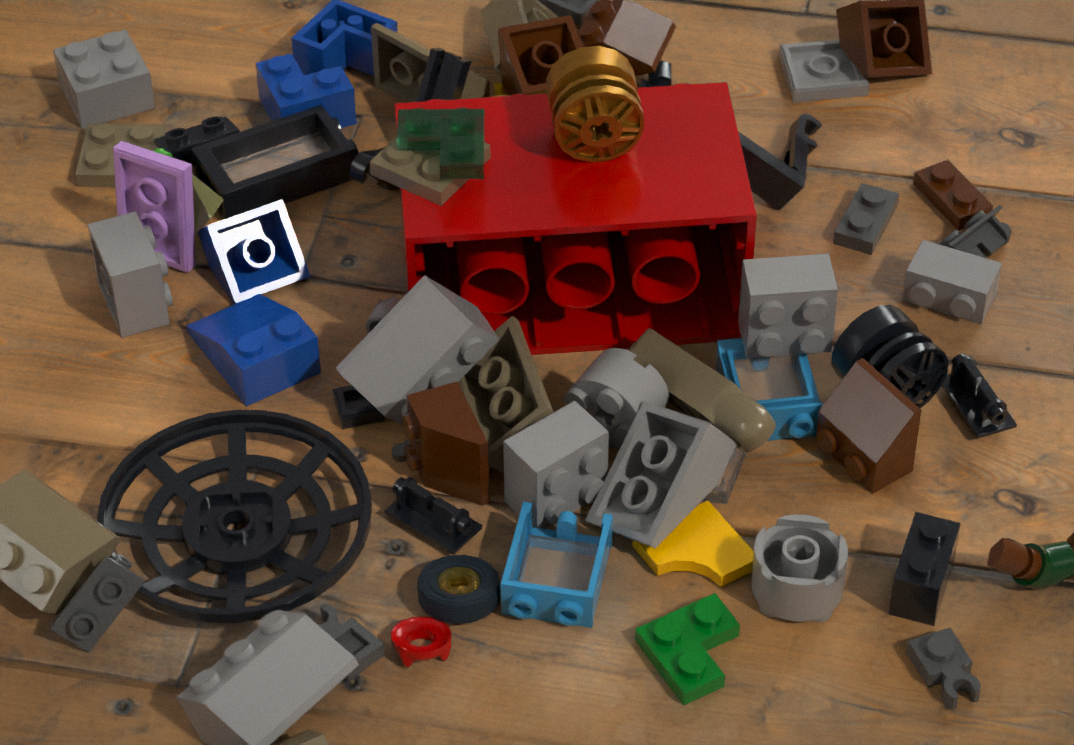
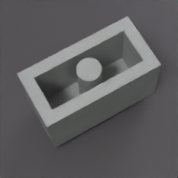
[903,240,1002,325]

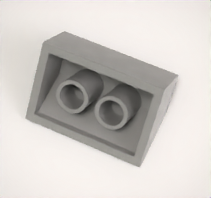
[336,275,500,425]
[176,610,359,745]

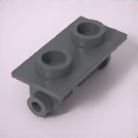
[939,205,1012,258]
[50,554,145,653]

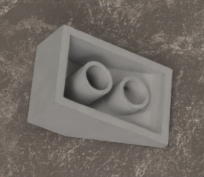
[585,401,737,549]

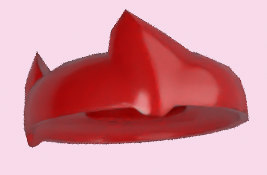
[391,616,452,668]

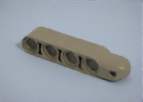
[628,328,776,452]

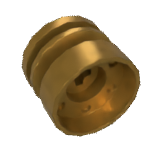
[546,46,644,163]

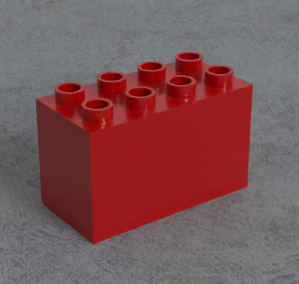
[395,82,757,355]

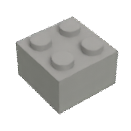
[53,29,155,129]
[88,211,173,338]
[738,254,838,358]
[503,401,609,529]

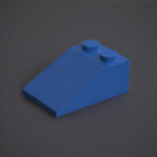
[186,294,321,407]

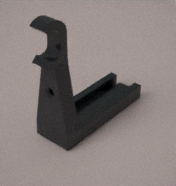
[349,48,471,184]
[738,114,822,210]

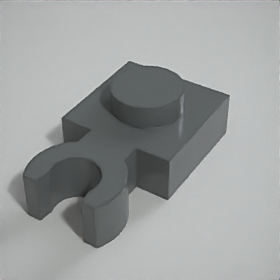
[318,604,384,682]
[906,627,981,710]

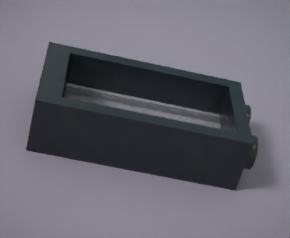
[191,105,359,220]

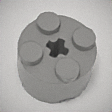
[564,348,670,449]
[751,514,848,622]

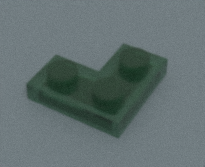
[397,108,485,179]

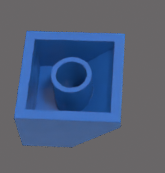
[197,199,311,304]

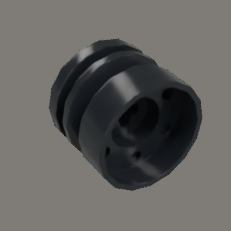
[831,305,949,409]

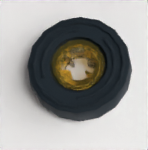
[417,555,500,624]

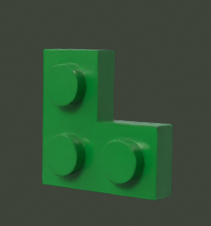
[635,593,740,706]

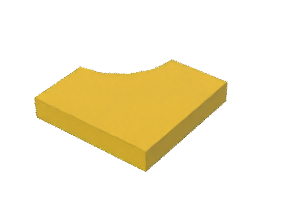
[632,500,754,587]

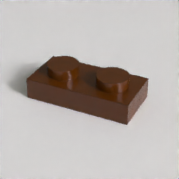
[913,160,993,230]

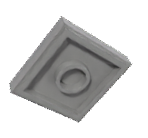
[779,40,869,102]

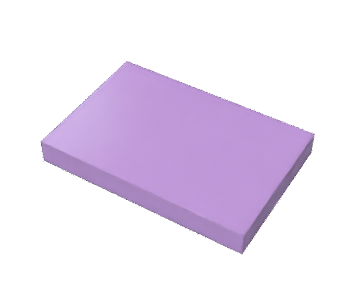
[113,141,196,273]

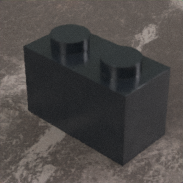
[889,512,961,626]

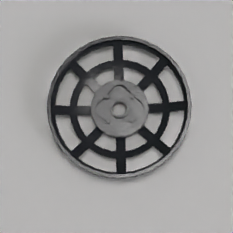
[97,410,372,623]

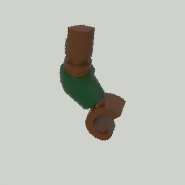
[987,533,1074,589]

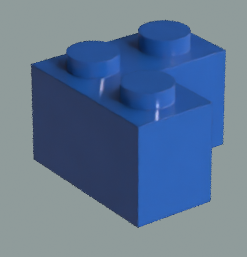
[291,0,398,76]
[255,53,357,128]

